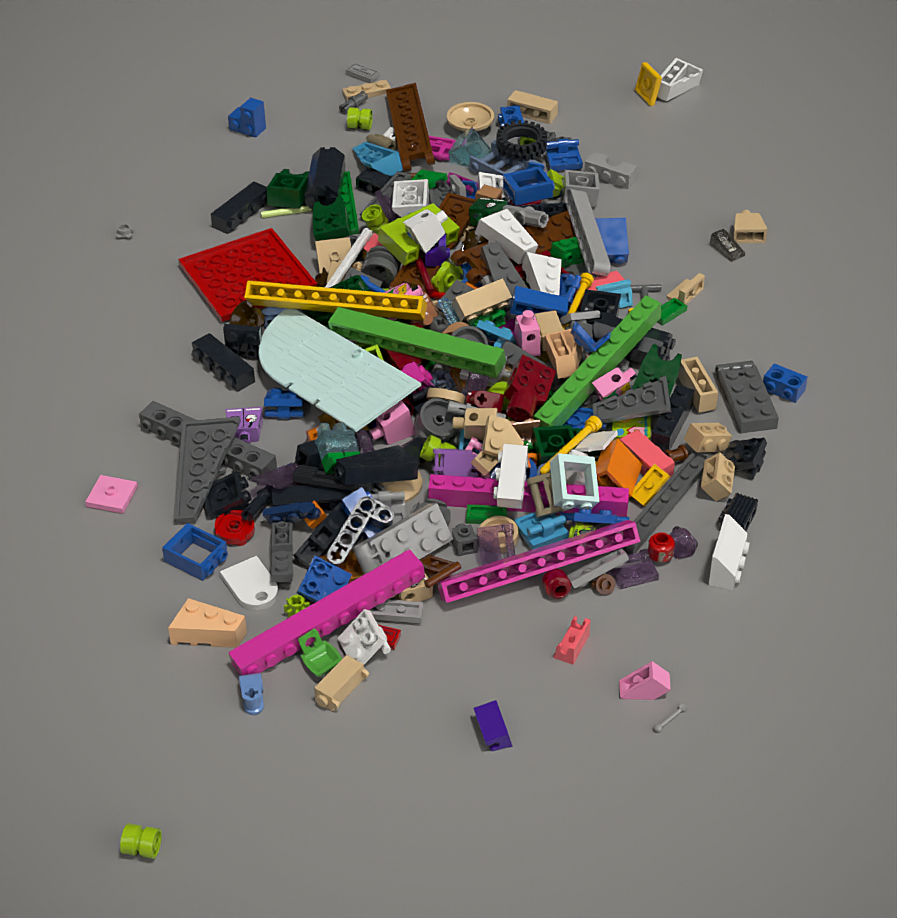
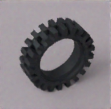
[496,120,547,161]

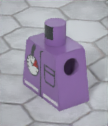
[225,407,263,444]

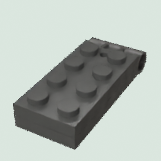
[715,360,779,434]

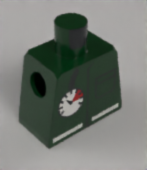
[469,197,507,226]

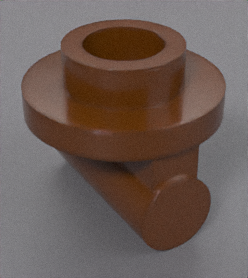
[591,574,615,595]

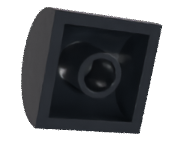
[580,289,621,324]

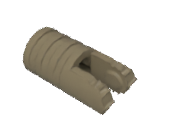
[366,134,396,150]

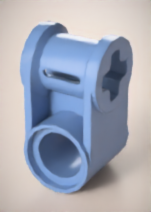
[239,673,264,715]

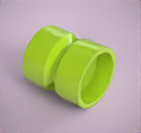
[347,107,373,130]
[362,204,390,235]
[420,435,455,466]
[120,823,162,859]

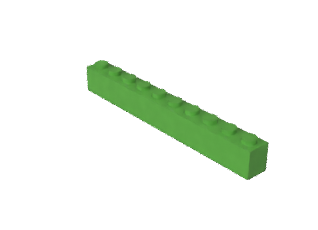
[534,295,661,427]
[328,307,506,378]

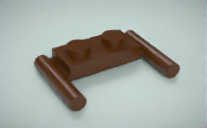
[419,554,461,588]

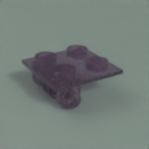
[248,462,298,489]

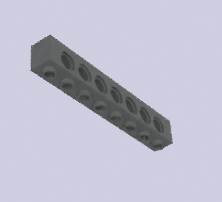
[139,401,277,483]

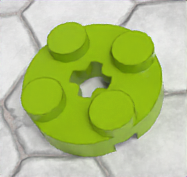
[431,261,463,293]

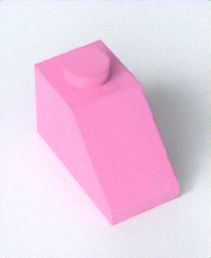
[619,661,671,700]

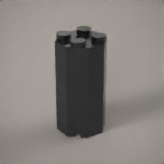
[305,147,346,210]
[592,313,676,364]

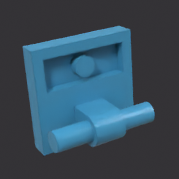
[476,320,517,348]
[514,507,569,550]

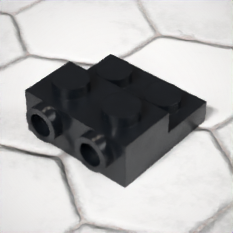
[205,471,252,519]

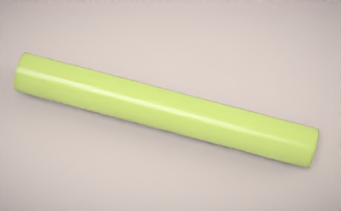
[261,206,311,218]

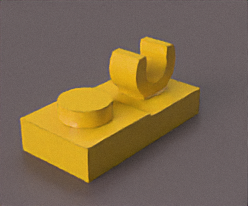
[632,464,670,507]

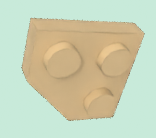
[482,415,524,457]

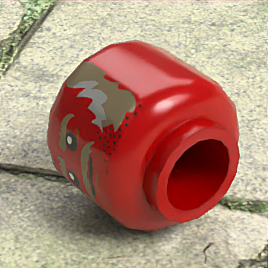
[648,532,675,563]

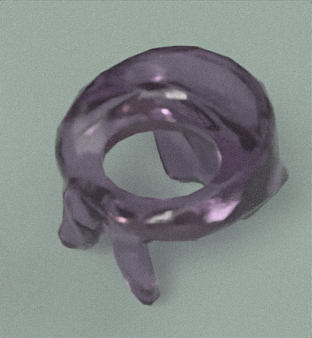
[670,526,698,559]

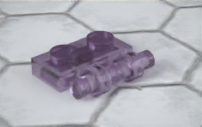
[356,429,374,453]

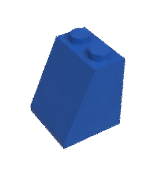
[595,217,629,264]

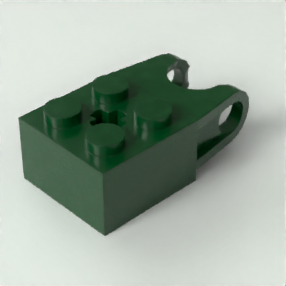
[267,168,309,209]
[312,195,352,241]
[632,344,682,415]
[531,425,601,469]

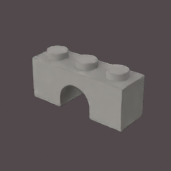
[585,152,638,189]

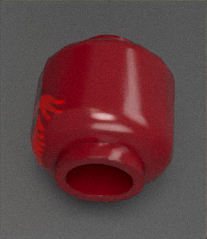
[542,568,572,599]

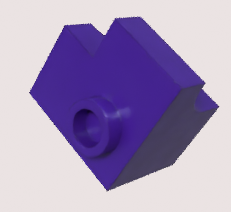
[425,234,450,266]

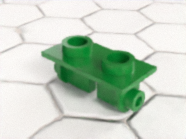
[467,308,506,328]

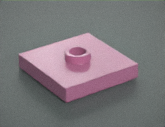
[85,475,138,514]

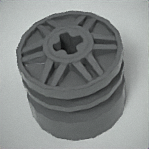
[360,246,401,289]

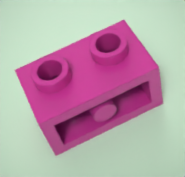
[401,362,434,394]

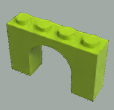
[378,203,460,265]

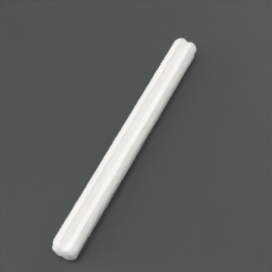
[325,228,372,288]

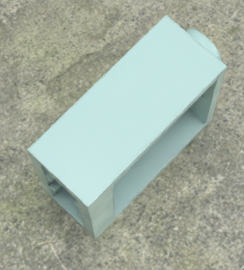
[550,453,599,510]

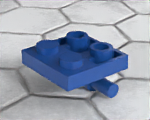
[545,138,583,171]
[264,388,305,419]
[296,556,352,603]

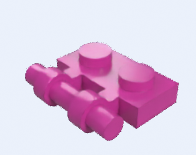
[429,136,457,161]

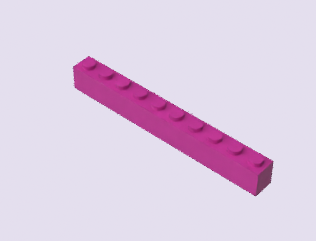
[428,474,629,517]
[437,520,640,603]
[228,549,425,676]

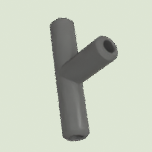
[630,284,661,299]

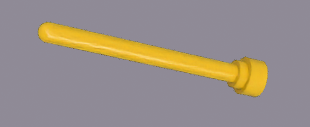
[562,273,594,330]
[539,416,602,475]

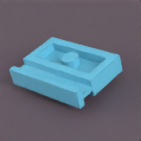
[595,279,633,308]

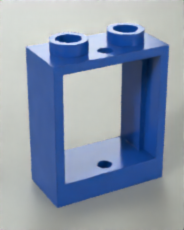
[503,166,555,206]
[162,523,228,581]

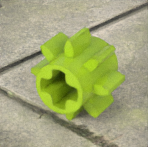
[283,595,310,618]

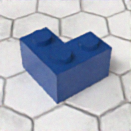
[228,97,266,138]

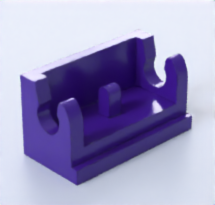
[473,700,513,751]

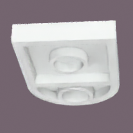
[220,556,278,611]

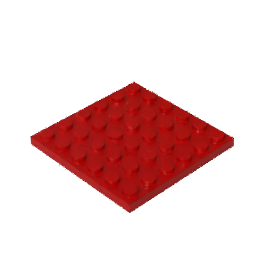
[178,228,318,322]

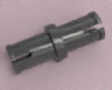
[339,91,368,114]

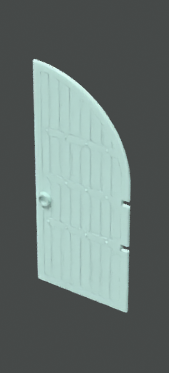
[259,308,421,432]

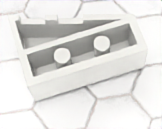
[657,58,703,101]
[475,209,538,264]
[522,252,561,295]
[493,444,528,509]

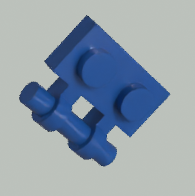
[559,274,582,306]

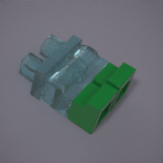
[315,422,360,474]

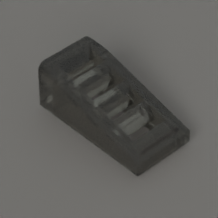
[710,229,745,262]

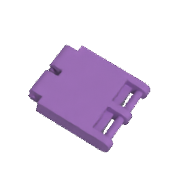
[432,448,479,478]

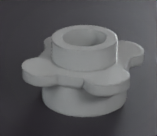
[115,223,134,239]

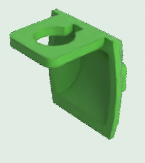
[298,629,342,677]

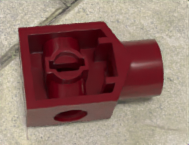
[504,354,556,422]

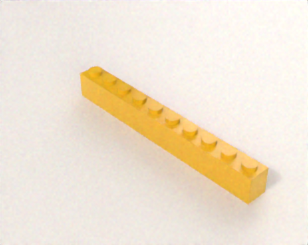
[244,281,427,321]

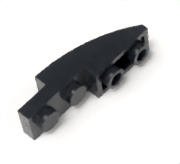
[293,501,348,568]

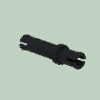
[241,481,278,521]

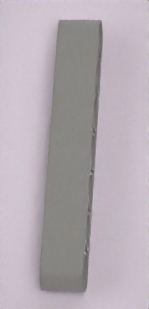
[565,189,610,276]

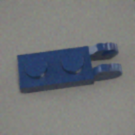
[262,502,322,524]

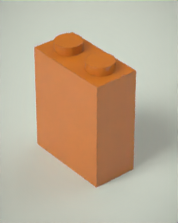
[596,438,642,498]

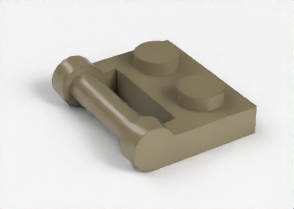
[526,472,570,519]

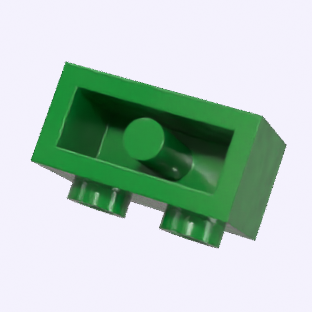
[550,237,584,268]

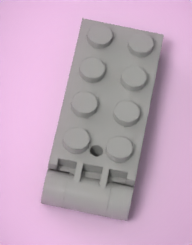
[352,503,453,575]

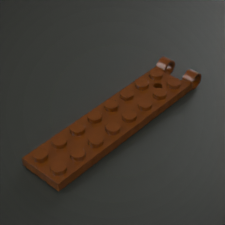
[386,82,435,172]
[389,192,476,293]
[450,210,576,285]

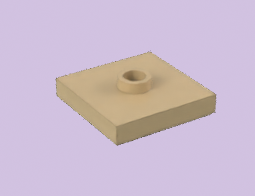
[315,237,353,273]

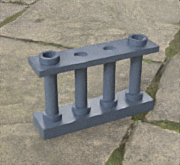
[469,140,545,188]

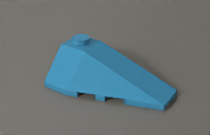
[353,142,403,177]

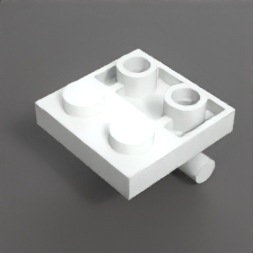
[338,609,391,664]

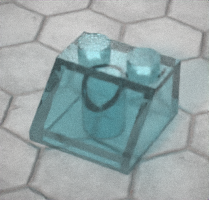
[448,127,491,167]

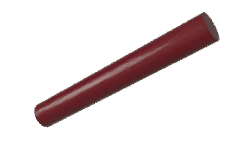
[415,255,434,294]

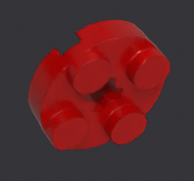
[214,510,255,546]

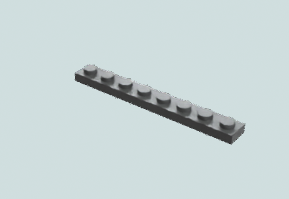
[622,450,712,555]

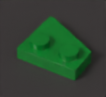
[411,169,448,189]

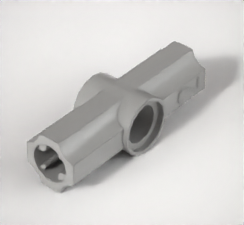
[502,205,549,228]

